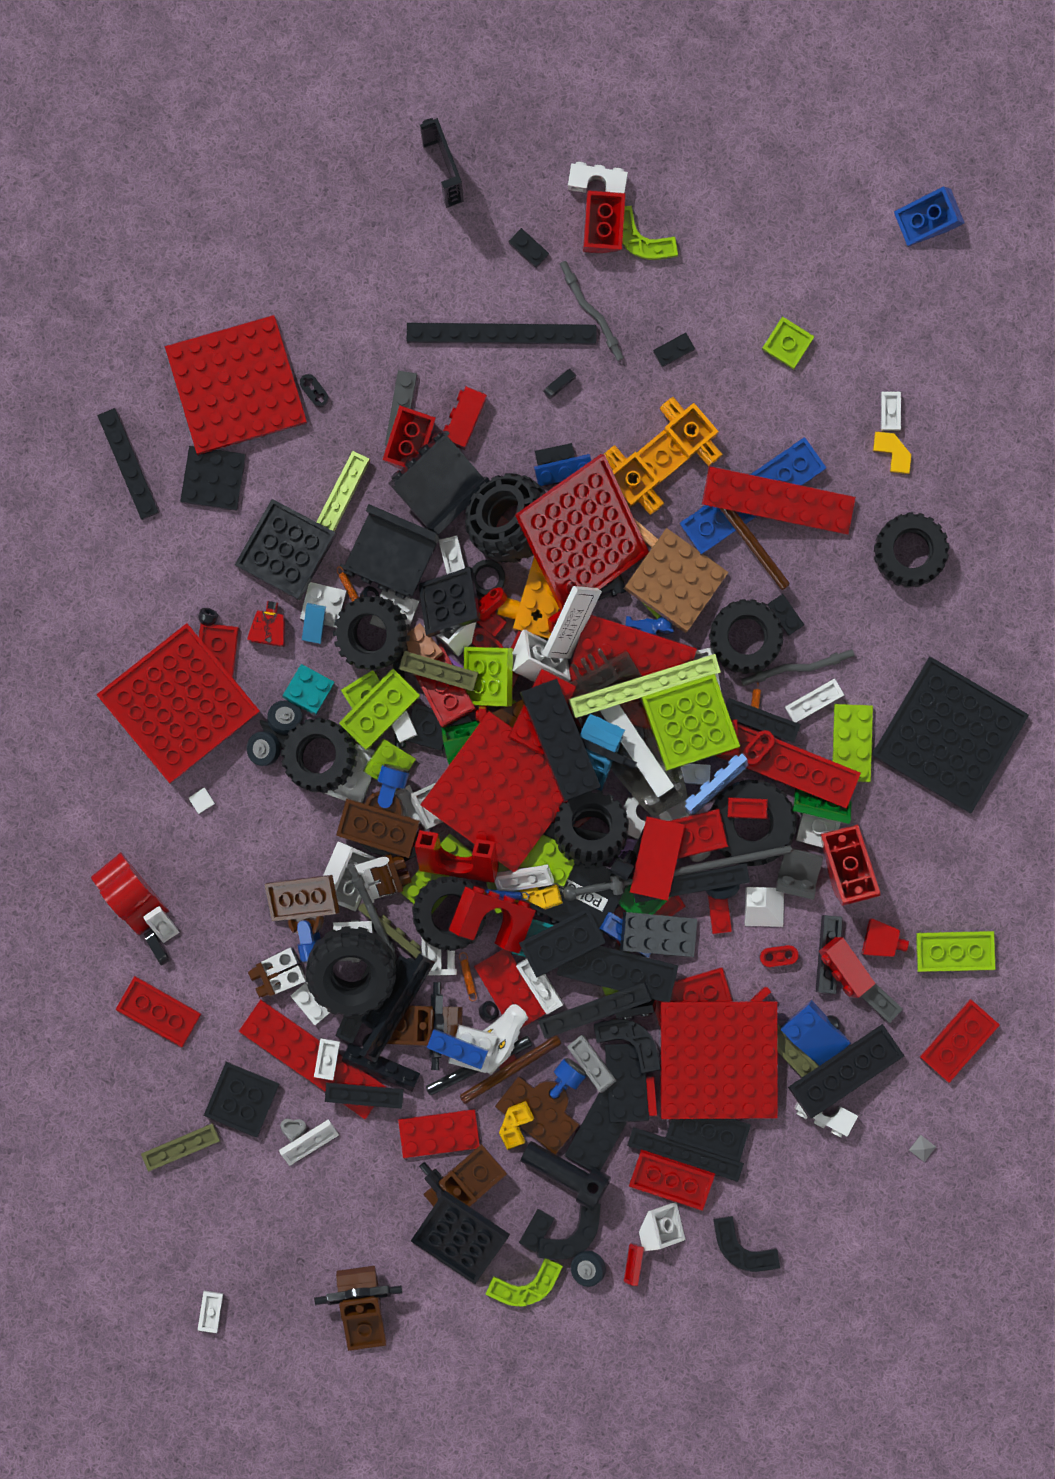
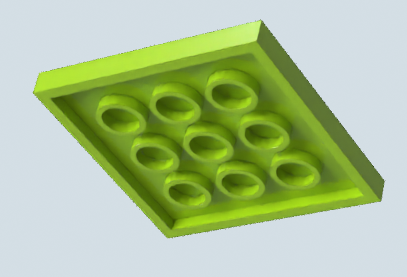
[641,674,740,771]

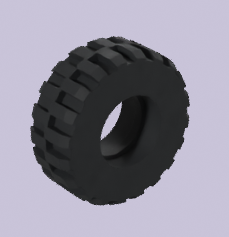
[710,779,796,866]

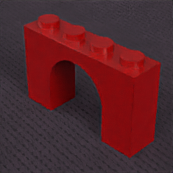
[415,830,499,883]
[449,886,536,953]

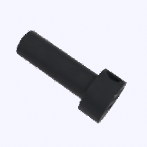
[520,1141,611,1211]

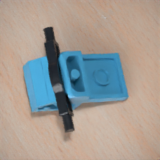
[580,714,637,791]

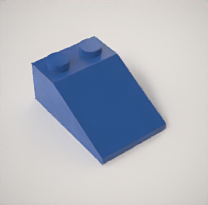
[894,186,965,246]
[780,1000,851,1066]

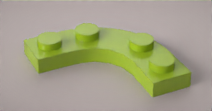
[622,205,678,260]
[485,1258,563,1306]

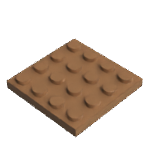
[623,528,728,633]

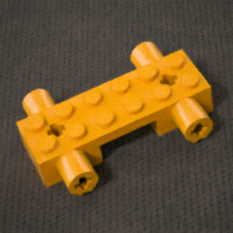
[604,397,723,515]
[497,556,559,640]

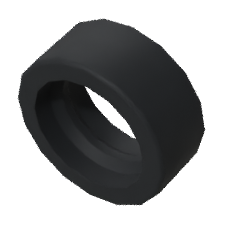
[472,560,505,596]

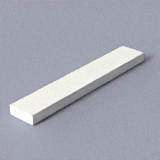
[600,704,674,798]

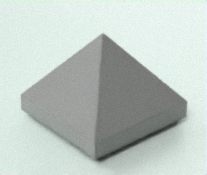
[909,1135,936,1162]

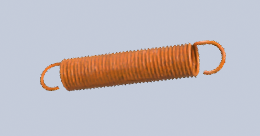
[337,567,359,602]
[751,682,761,729]
[459,952,477,1001]

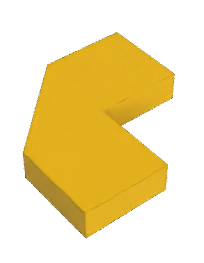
[873,431,911,474]
[519,884,563,910]
[499,1101,534,1150]

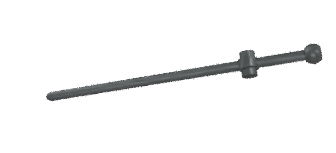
[563,846,792,901]

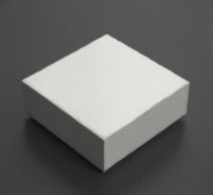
[189,787,215,814]

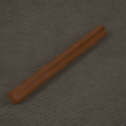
[720,508,790,590]
[460,1035,561,1104]

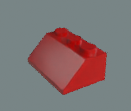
[583,191,626,253]
[382,406,436,470]

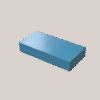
[302,603,326,644]

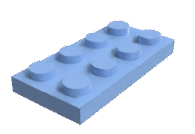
[685,754,748,816]

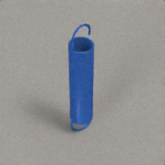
[485,889,529,900]

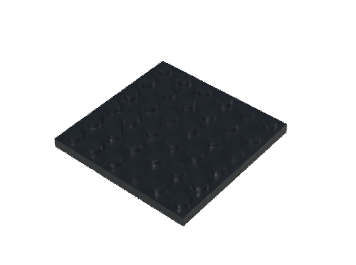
[871,656,1029,814]

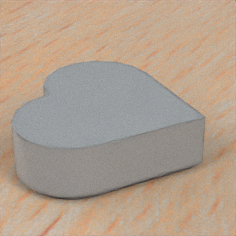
[280,1119,306,1142]

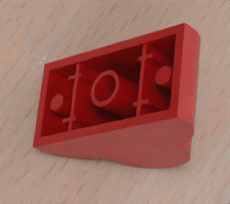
[821,825,880,906]
[91,852,169,936]

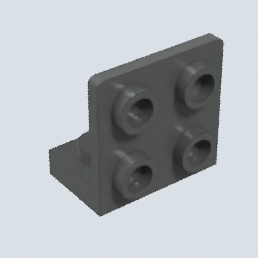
[776,849,823,900]

